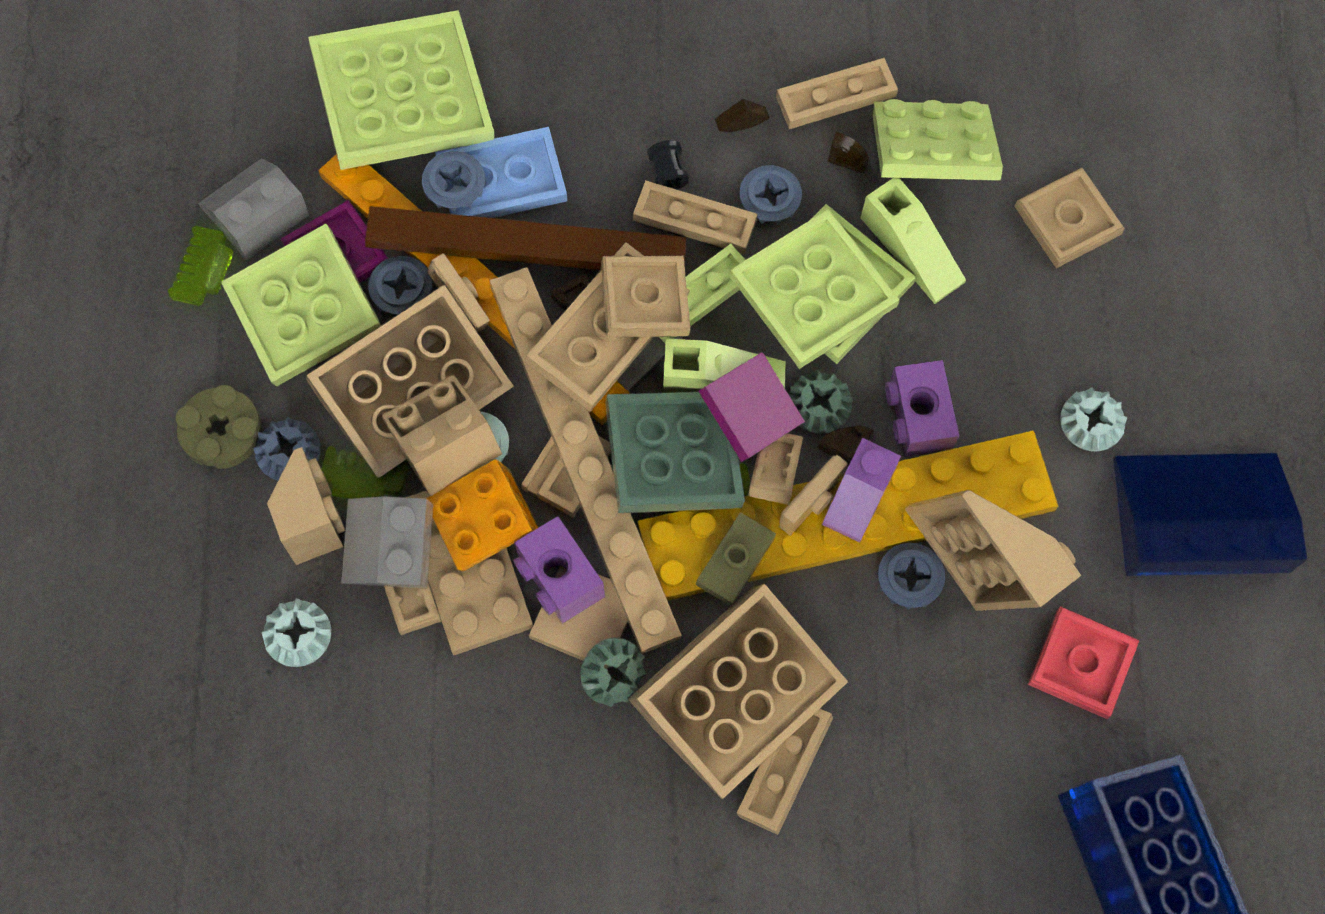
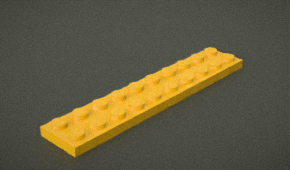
[638,431,1058,601]

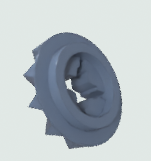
[422,151,486,212]
[740,165,802,224]
[368,256,433,317]
[253,417,321,481]
[877,543,945,610]

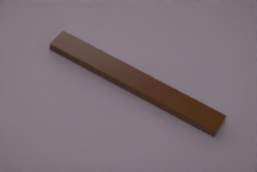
[365,206,686,270]

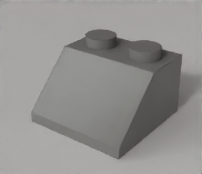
[198,158,309,261]
[341,496,433,589]

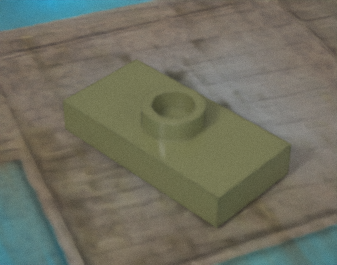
[696,512,776,607]

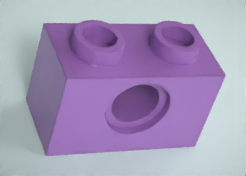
[885,360,959,456]
[513,516,605,624]

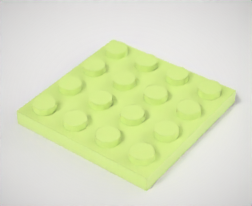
[308,10,494,170]

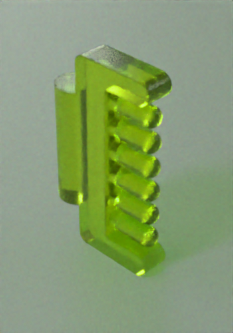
[168,226,234,306]
[321,446,408,499]

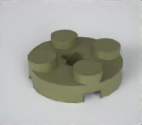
[176,385,262,469]

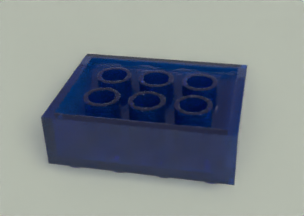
[1113,453,1308,576]
[1058,754,1248,914]

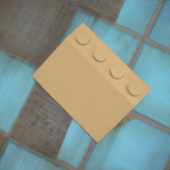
[306,285,514,478]
[905,490,1081,611]
[628,584,848,799]

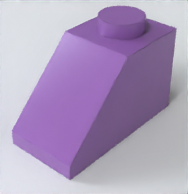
[822,438,901,543]

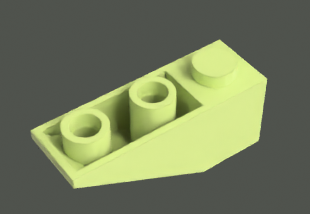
[860,178,966,304]
[663,339,786,393]

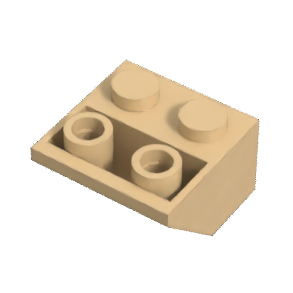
[382,375,502,496]
[267,447,345,565]

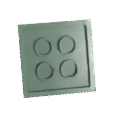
[605,392,745,513]

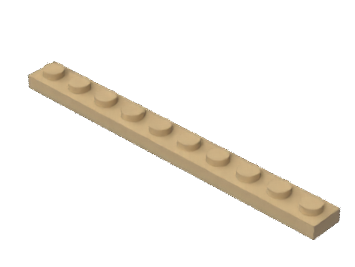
[490,267,682,654]

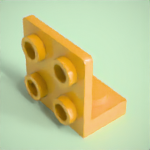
[426,459,539,571]

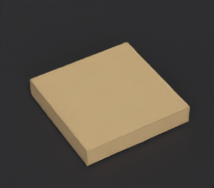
[1014,168,1125,268]
[601,256,691,337]
[529,566,628,670]

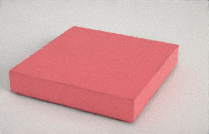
[1028,606,1139,719]

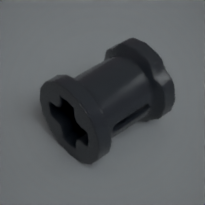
[647,140,689,190]

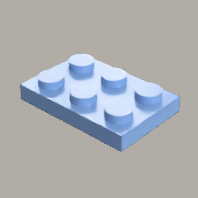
[435,127,567,218]

